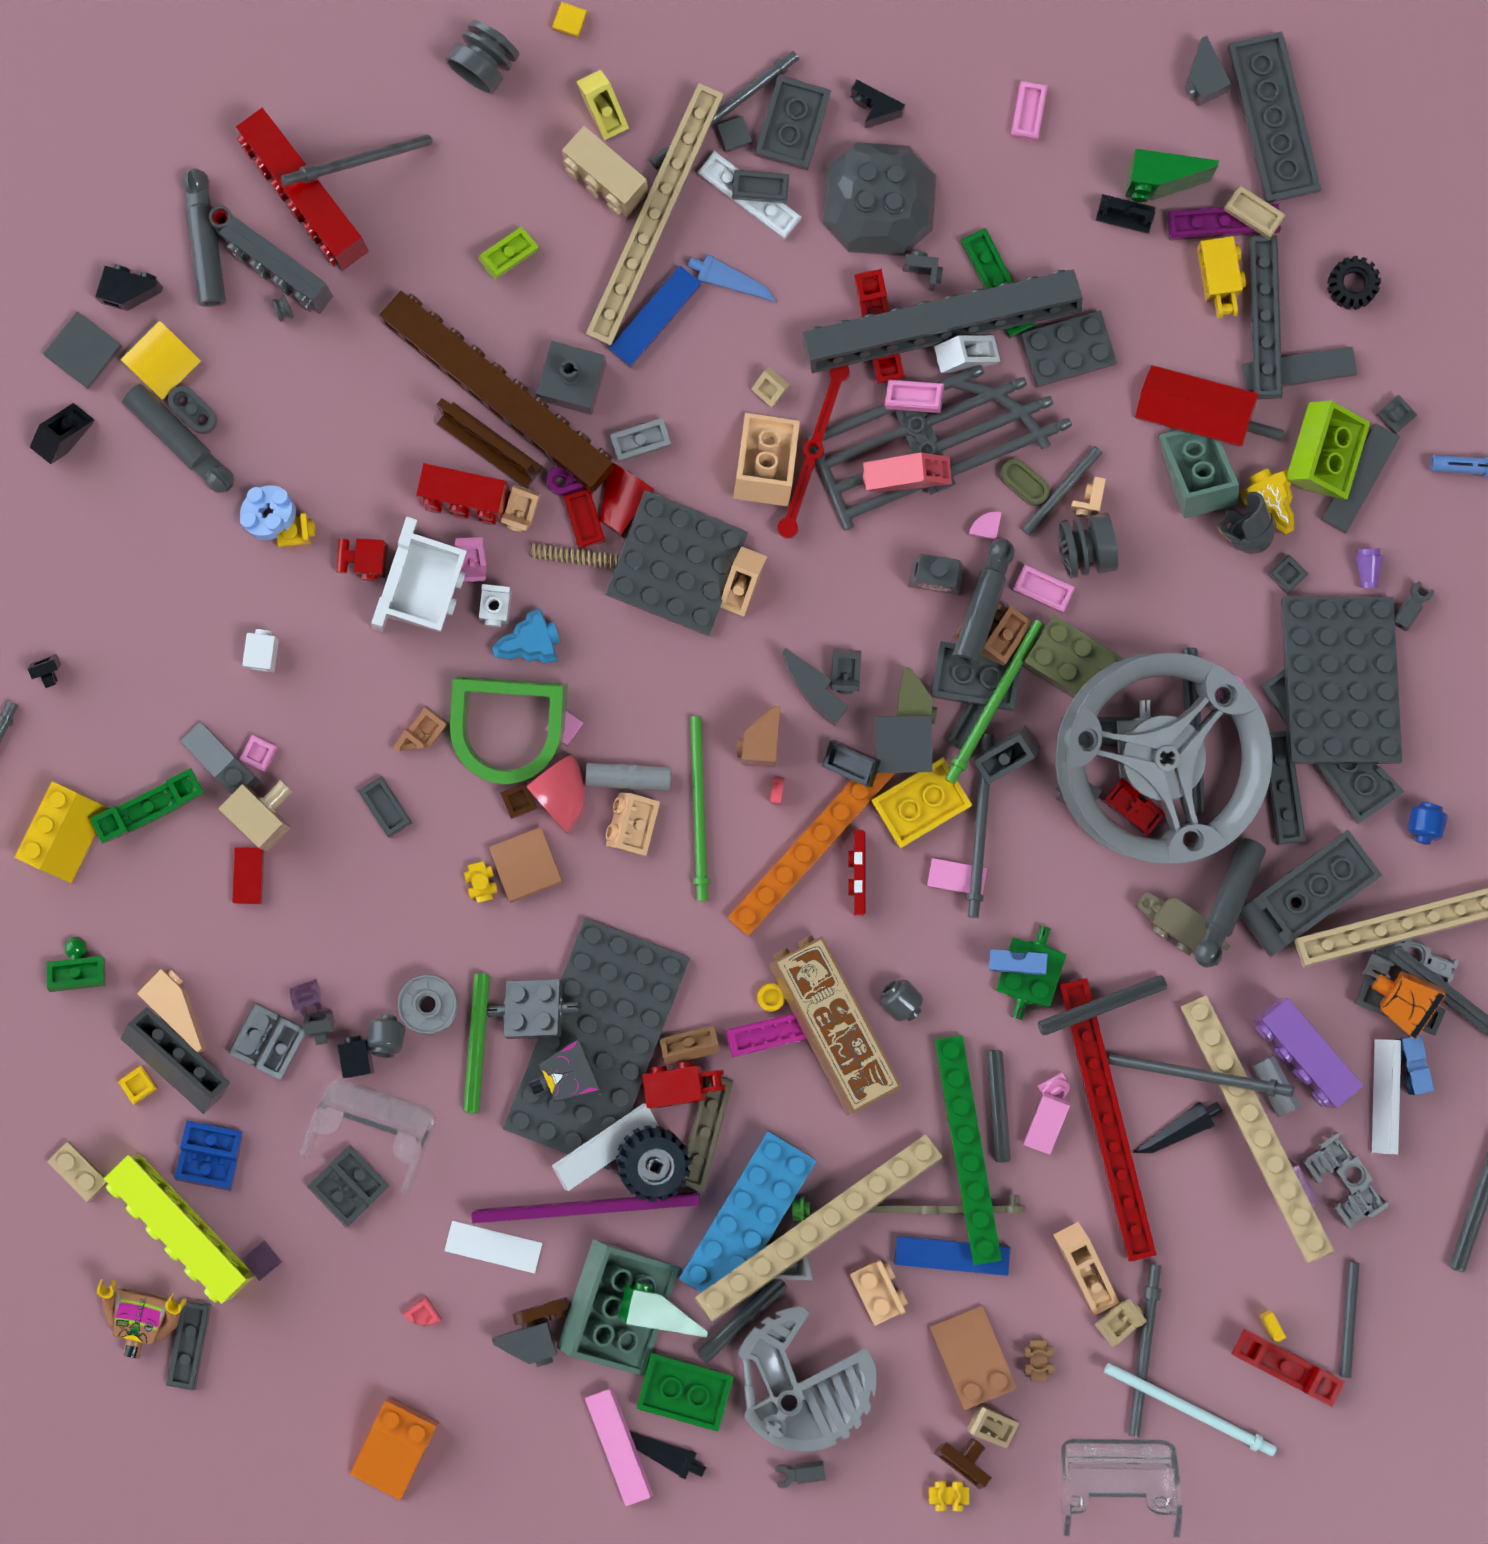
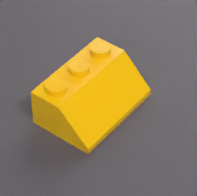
[14,781,109,883]

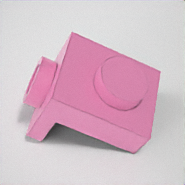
[455,537,487,582]

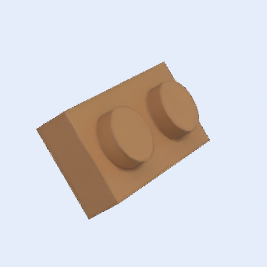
[659,1025,720,1066]

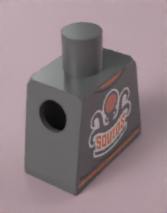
[908,554,964,595]

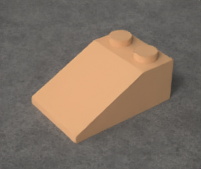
[733,413,800,507]

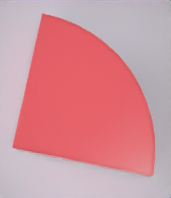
[770,777,785,806]
[402,1296,443,1325]

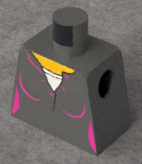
[529,1040,601,1101]

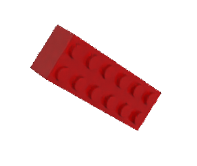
[236,107,369,271]

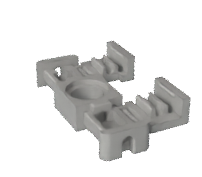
[1362,940,1459,984]
[1302,1133,1389,1229]

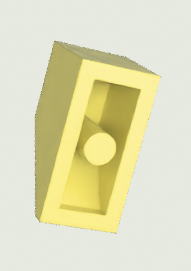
[576,70,629,140]

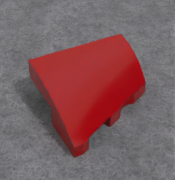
[600,463,654,537]

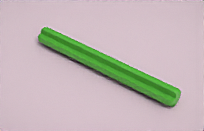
[464,973,490,1114]

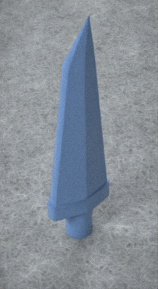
[688,254,777,302]

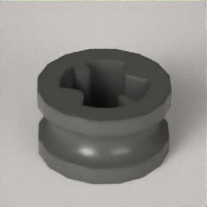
[271,294,294,322]

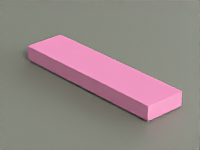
[585,1387,654,1506]

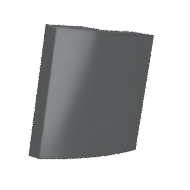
[228,1002,304,1080]
[307,1145,389,1228]

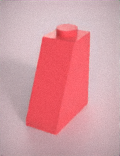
[863,452,952,492]

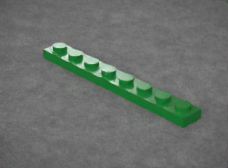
[934,1035,1002,1266]

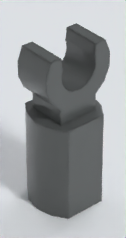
[1394,581,1434,631]
[775,1461,826,1488]

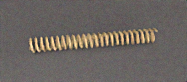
[530,543,618,569]

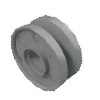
[397,975,459,1035]

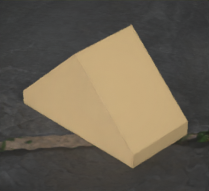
[967,1403,1020,1449]

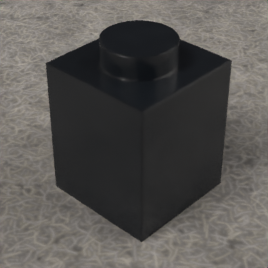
[337,1035,374,1078]

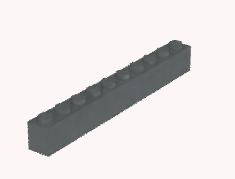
[803,269,1083,374]

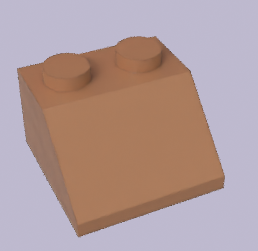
[737,706,780,767]

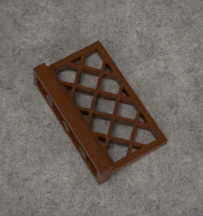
[437,398,543,489]

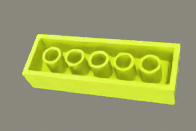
[104,1153,256,1304]

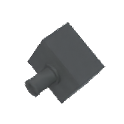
[536,341,607,415]

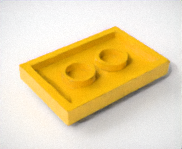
[871,757,972,849]

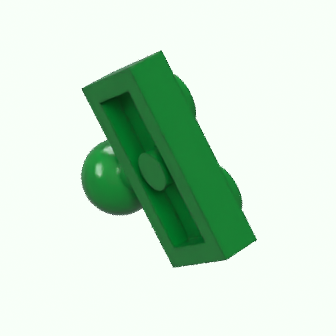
[47,937,106,992]

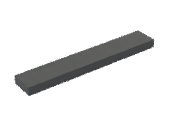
[1249,236,1283,399]

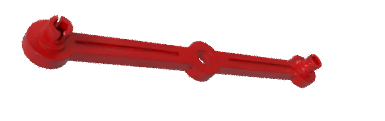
[777,365,850,539]

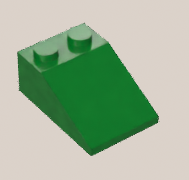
[1125,149,1219,202]

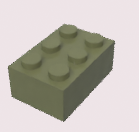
[1022,615,1124,699]

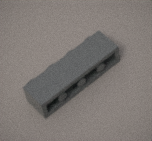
[121,1007,230,1114]

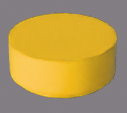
[757,983,785,1012]

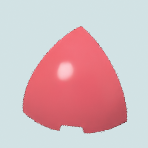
[526,755,586,833]

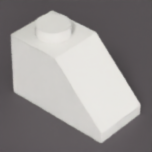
[934,335,1001,373]

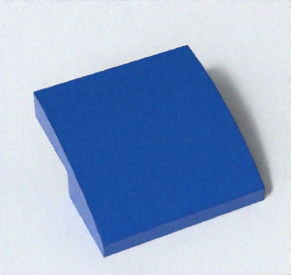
[174,1121,243,1191]

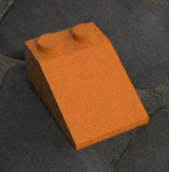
[350,1397,440,1501]

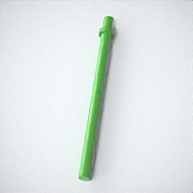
[945,620,1044,785]
[690,716,710,901]

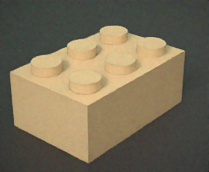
[562,126,649,219]

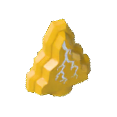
[1238,468,1294,535]

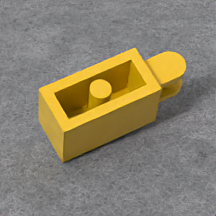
[1197,236,1246,319]

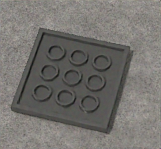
[605,490,748,636]

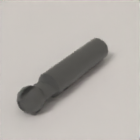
[182,169,226,307]
[122,384,234,493]
[952,539,1015,668]
[1194,839,1266,967]

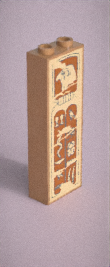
[768,935,902,1115]

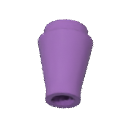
[1355,548,1383,588]

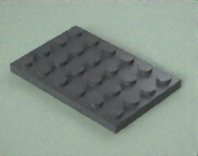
[1281,597,1402,764]

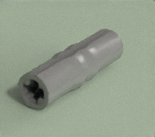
[586,763,671,791]

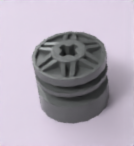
[445,20,519,94]
[1058,513,1118,579]

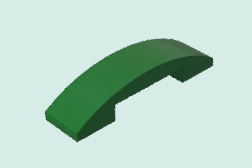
[90,768,204,844]

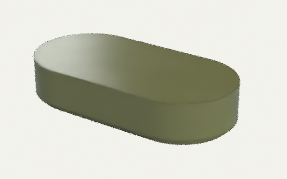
[1000,459,1050,506]

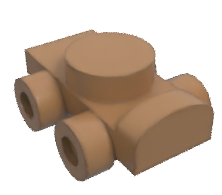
[1024,1339,1054,1381]

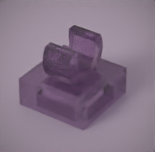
[290,979,322,1017]

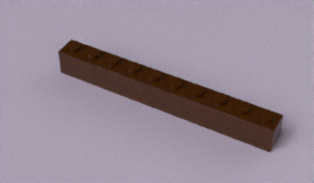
[379,291,614,494]

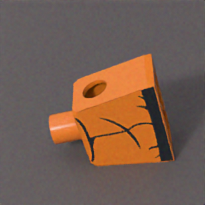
[1372,971,1446,1040]

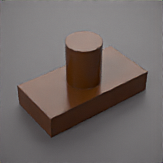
[934,1438,992,1489]

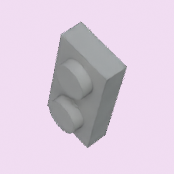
[610,418,672,463]

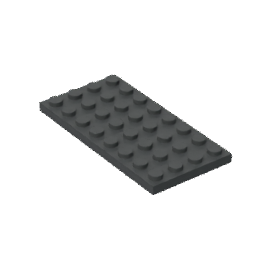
[503,918,690,1170]

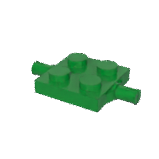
[996,925,1067,1020]

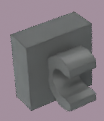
[1376,395,1417,434]
[303,1011,335,1045]

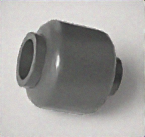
[881,979,923,1021]
[366,1014,405,1058]

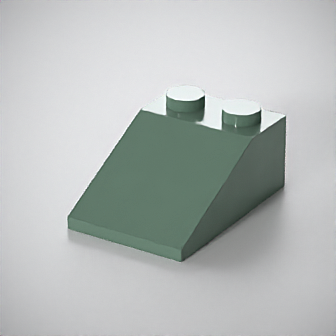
[1159,430,1239,519]

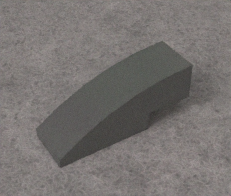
[782,648,848,727]

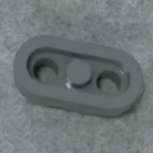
[168,386,217,434]

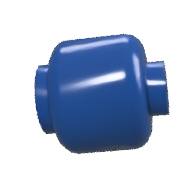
[1407,802,1447,845]

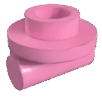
[1037,1073,1070,1099]

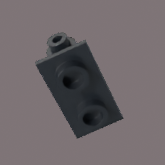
[1095,194,1156,234]

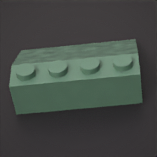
[557,1239,680,1376]

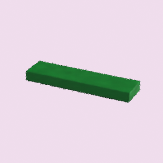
[961,228,1035,339]

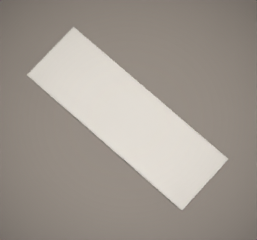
[444,1221,542,1273]

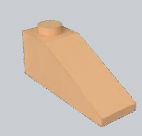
[137,969,206,1053]
[1053,1222,1119,1316]

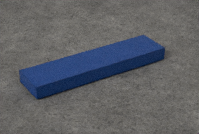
[609,265,702,368]
[894,1236,1010,1276]

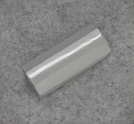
[1252,1055,1300,1117]

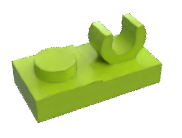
[478,226,539,280]

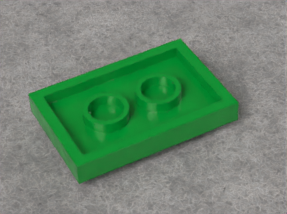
[636,1352,734,1432]

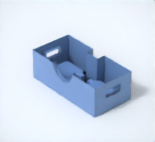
[989,949,1048,975]
[1396,1035,1434,1095]

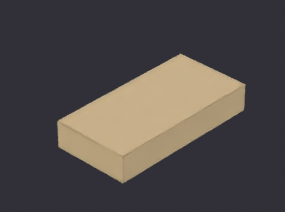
[1223,185,1286,240]

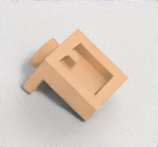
[1070,477,1106,519]

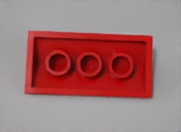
[1135,365,1259,447]

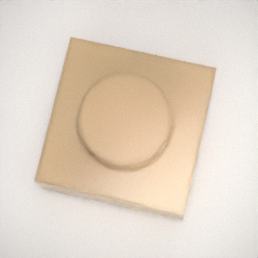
[751,367,790,408]

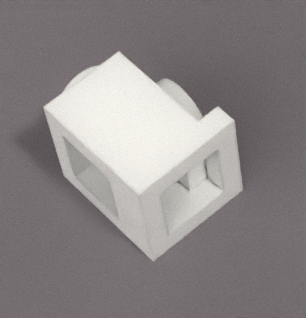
[479,584,512,628]

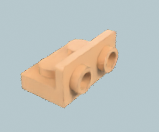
[606,792,660,856]
[849,1259,908,1326]

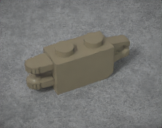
[1136,892,1231,965]

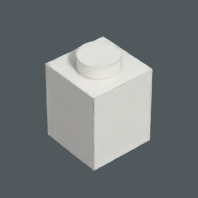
[242,629,279,673]

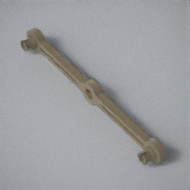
[867,1195,1025,1215]

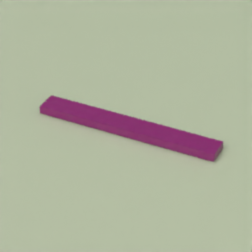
[471,1192,700,1223]

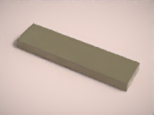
[684,1077,733,1192]

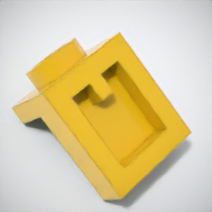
[277,513,316,548]

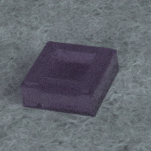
[242,1240,282,1281]

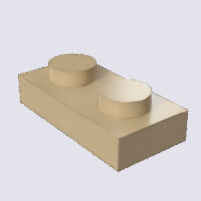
[48,1141,107,1202]

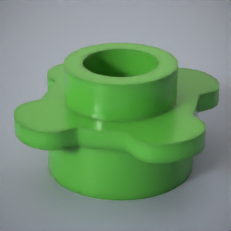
[792,1196,811,1222]

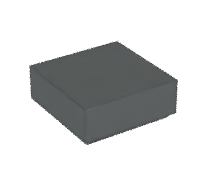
[717,116,752,153]
[1268,554,1308,594]

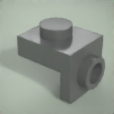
[903,251,943,291]
[831,649,861,694]

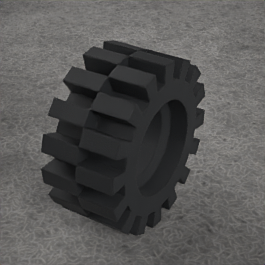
[1327,256,1381,310]

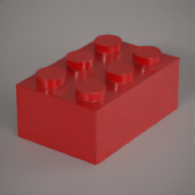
[416,463,510,525]

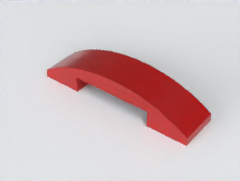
[854,269,905,384]
[1231,1329,1345,1407]

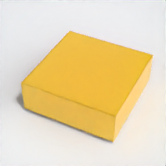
[552,2,587,38]
[118,1065,158,1105]
[1259,1310,1286,1342]

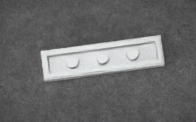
[697,151,801,240]
[1372,1039,1401,1154]
[552,1103,658,1191]

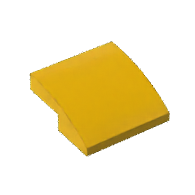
[120,320,201,400]

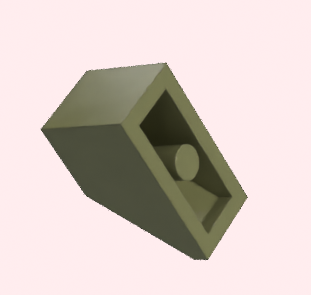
[896,667,937,724]

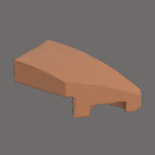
[392,706,449,751]

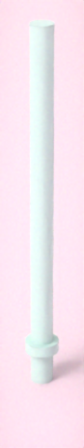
[1104,1363,1277,1457]

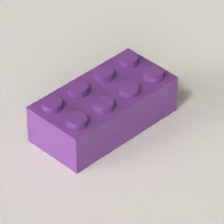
[1253,998,1363,1108]

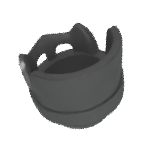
[1217,492,1276,554]

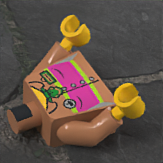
[97,1279,187,1359]

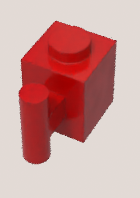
[336,538,387,581]

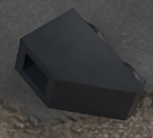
[95,264,163,311]

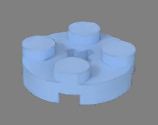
[240,485,296,540]

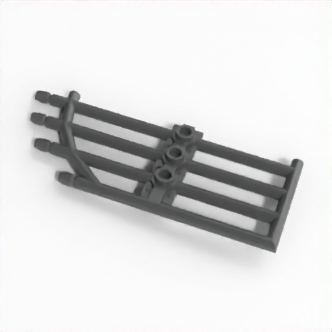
[805,365,1072,531]

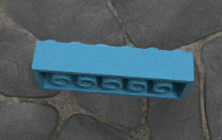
[679,1131,816,1293]

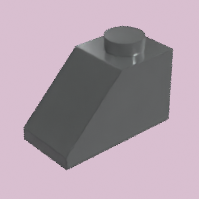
[1185,36,1231,106]
[973,725,1040,784]
[492,1320,558,1367]

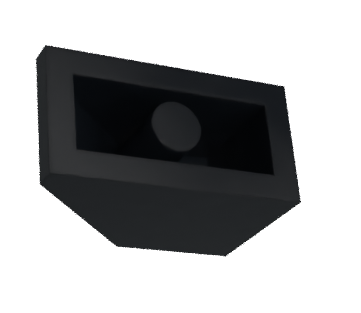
[30,403,94,465]

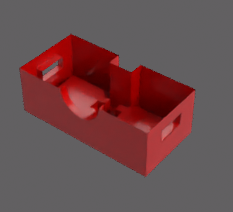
[1103,778,1165,836]

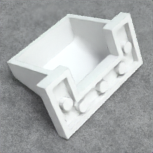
[371,516,467,632]

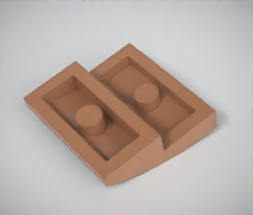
[953,604,1032,666]
[489,827,563,903]

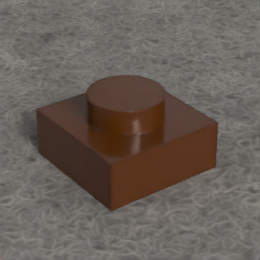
[501,782,537,819]

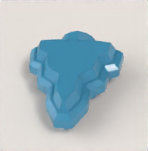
[492,608,561,664]

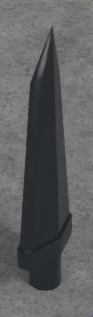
[1132,1102,1222,1153]
[630,1431,706,1479]

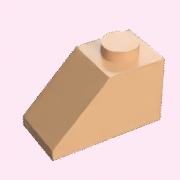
[720,546,767,617]

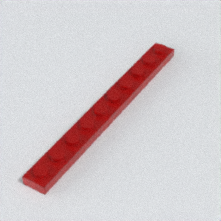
[1059,978,1157,1262]

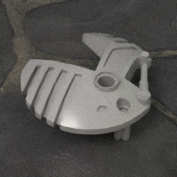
[738,1306,877,1452]

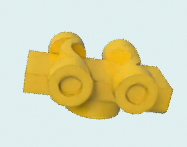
[464,861,498,903]
[929,1480,969,1511]

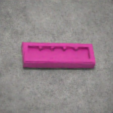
[725,1014,807,1058]

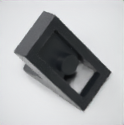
[851,79,905,128]

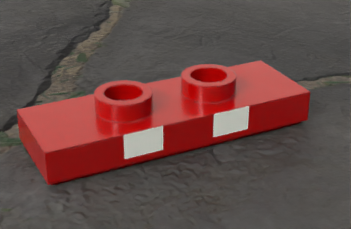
[848,830,866,916]

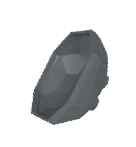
[823,142,936,256]

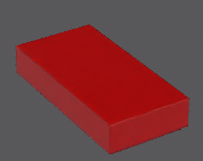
[563,489,606,550]
[232,847,264,904]

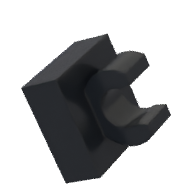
[28,654,61,688]

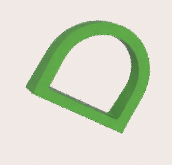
[450,676,568,784]

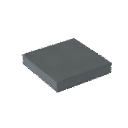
[43,311,122,389]
[875,715,933,773]

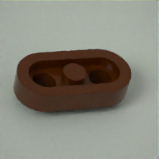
[512,1297,570,1329]

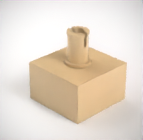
[218,780,293,852]

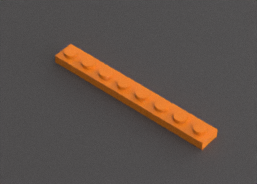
[727,753,895,937]

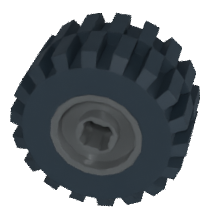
[615,1125,691,1202]

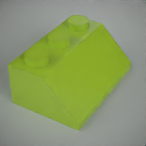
[1286,400,1371,500]

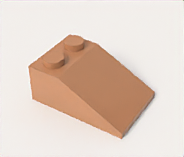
[930,1305,1017,1410]

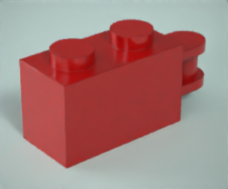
[642,1061,726,1109]

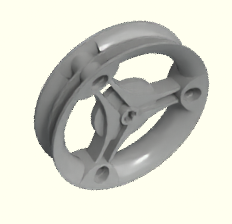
[1056,653,1273,864]

